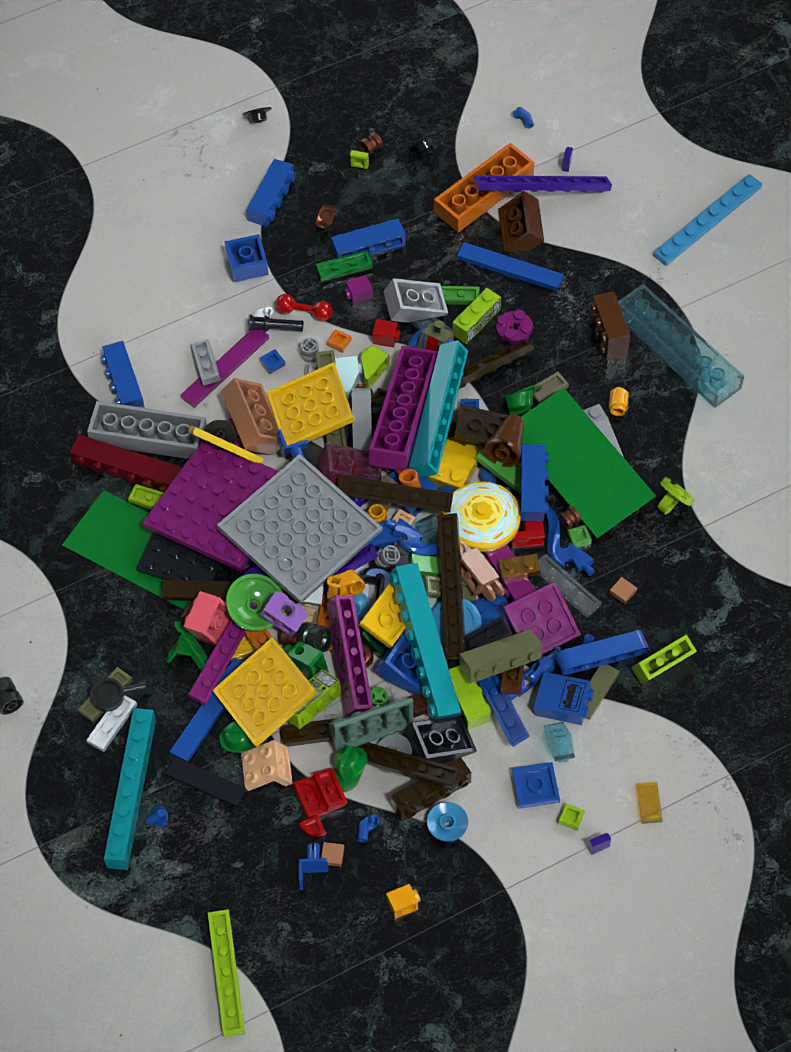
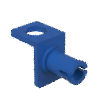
[276,429,309,459]
[299,843,328,890]

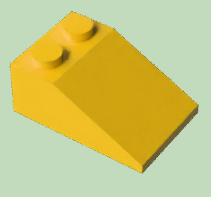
[427,439,484,490]

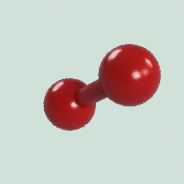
[275,294,332,321]

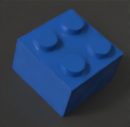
[224,234,269,282]

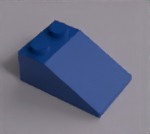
[374,634,423,696]

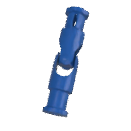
[508,646,562,701]

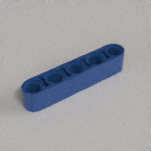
[555,630,649,675]

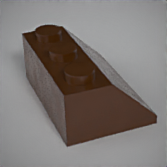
[499,191,544,252]

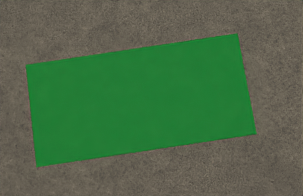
[521,387,656,538]
[62,490,223,610]

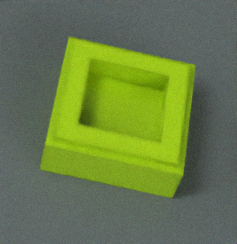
[350,150,369,169]
[558,803,585,831]

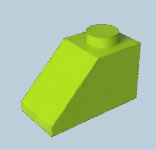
[360,344,390,388]

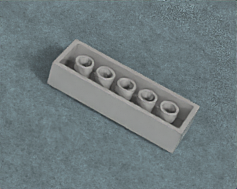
[87,401,207,459]

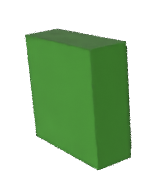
[567,525,592,548]

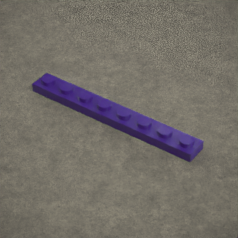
[473,175,612,192]

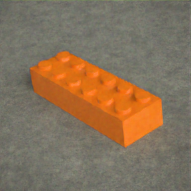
[434,143,535,233]

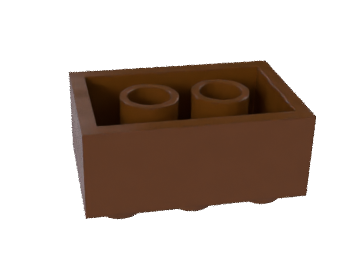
[589,291,630,360]

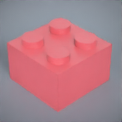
[183,591,231,646]

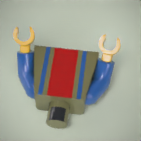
[408,320,454,351]

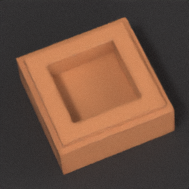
[609,577,637,604]
[321,842,345,867]

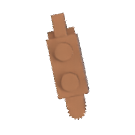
[460,541,505,601]

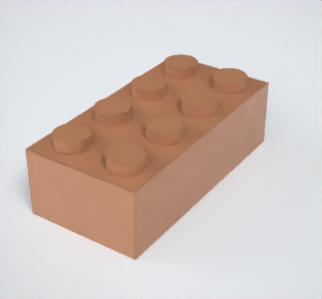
[221,378,280,455]

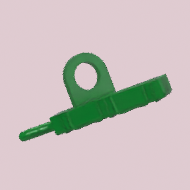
[166,621,208,671]

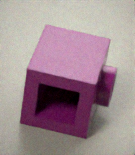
[344,275,373,306]

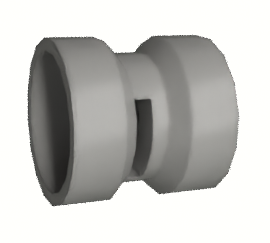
[301,338,319,363]
[374,545,400,568]

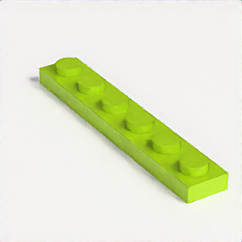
[208,909,245,1038]

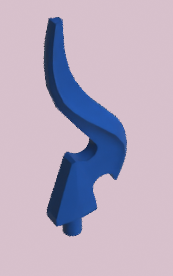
[545,501,595,576]
[385,518,440,556]

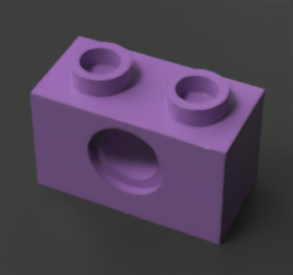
[259,591,309,637]

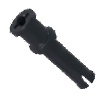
[248,314,304,332]

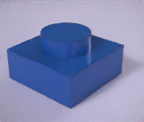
[260,349,285,374]

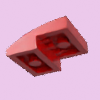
[292,768,348,819]

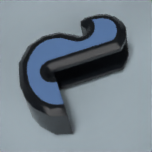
[360,566,391,602]

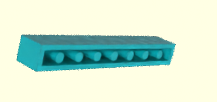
[409,340,468,478]
[389,563,461,720]
[104,708,156,870]

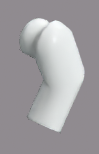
[254,307,273,318]

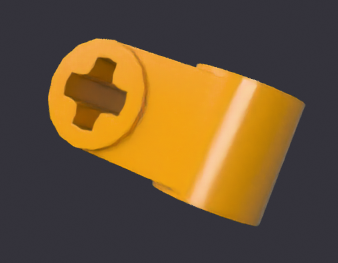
[327,570,365,600]

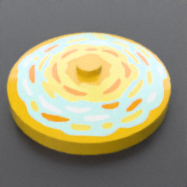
[444,482,521,552]

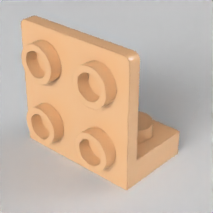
[241,740,293,791]

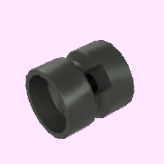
[296,622,334,652]
[0,677,24,715]

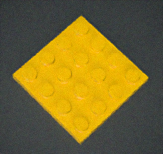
[267,362,355,446]
[213,637,318,747]

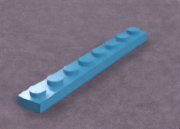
[653,174,762,266]

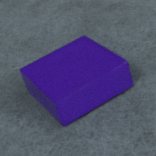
[562,147,573,172]
[588,833,611,855]

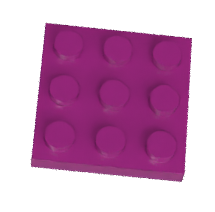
[502,581,581,654]

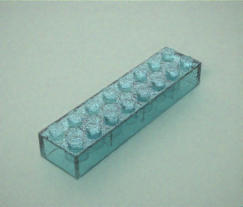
[618,284,744,408]

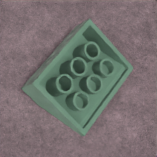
[329,698,413,752]

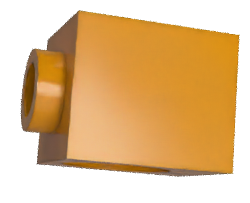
[386,884,420,919]

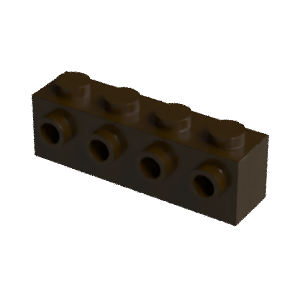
[390,756,472,822]

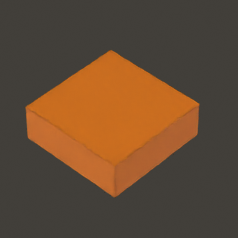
[327,329,352,353]

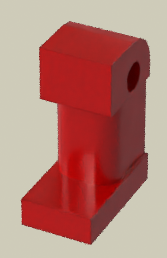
[511,499,545,549]

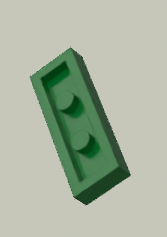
[316,251,373,282]

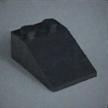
[402,716,477,764]

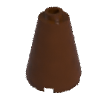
[484,414,524,467]

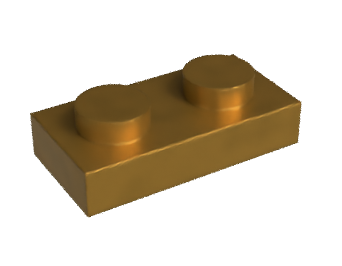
[498,554,541,580]

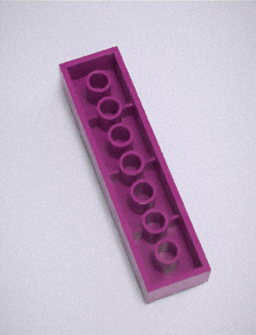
[369,346,438,471]

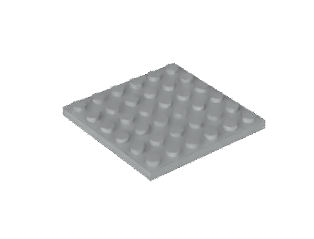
[217,454,383,604]

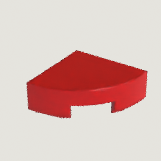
[299,815,326,837]

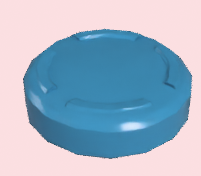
[431,598,482,648]

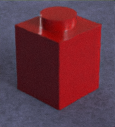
[373,319,401,348]

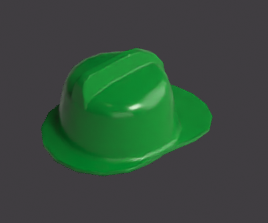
[500,385,542,415]
[219,721,268,753]
[333,745,367,792]

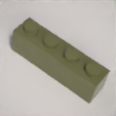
[460,629,542,683]

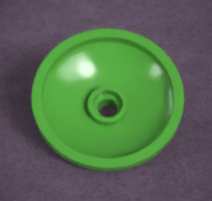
[226,574,284,632]

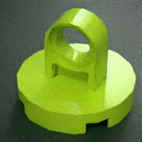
[658,477,695,515]

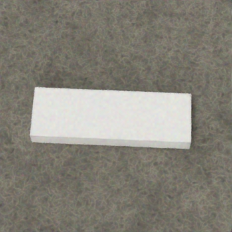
[86,695,137,752]

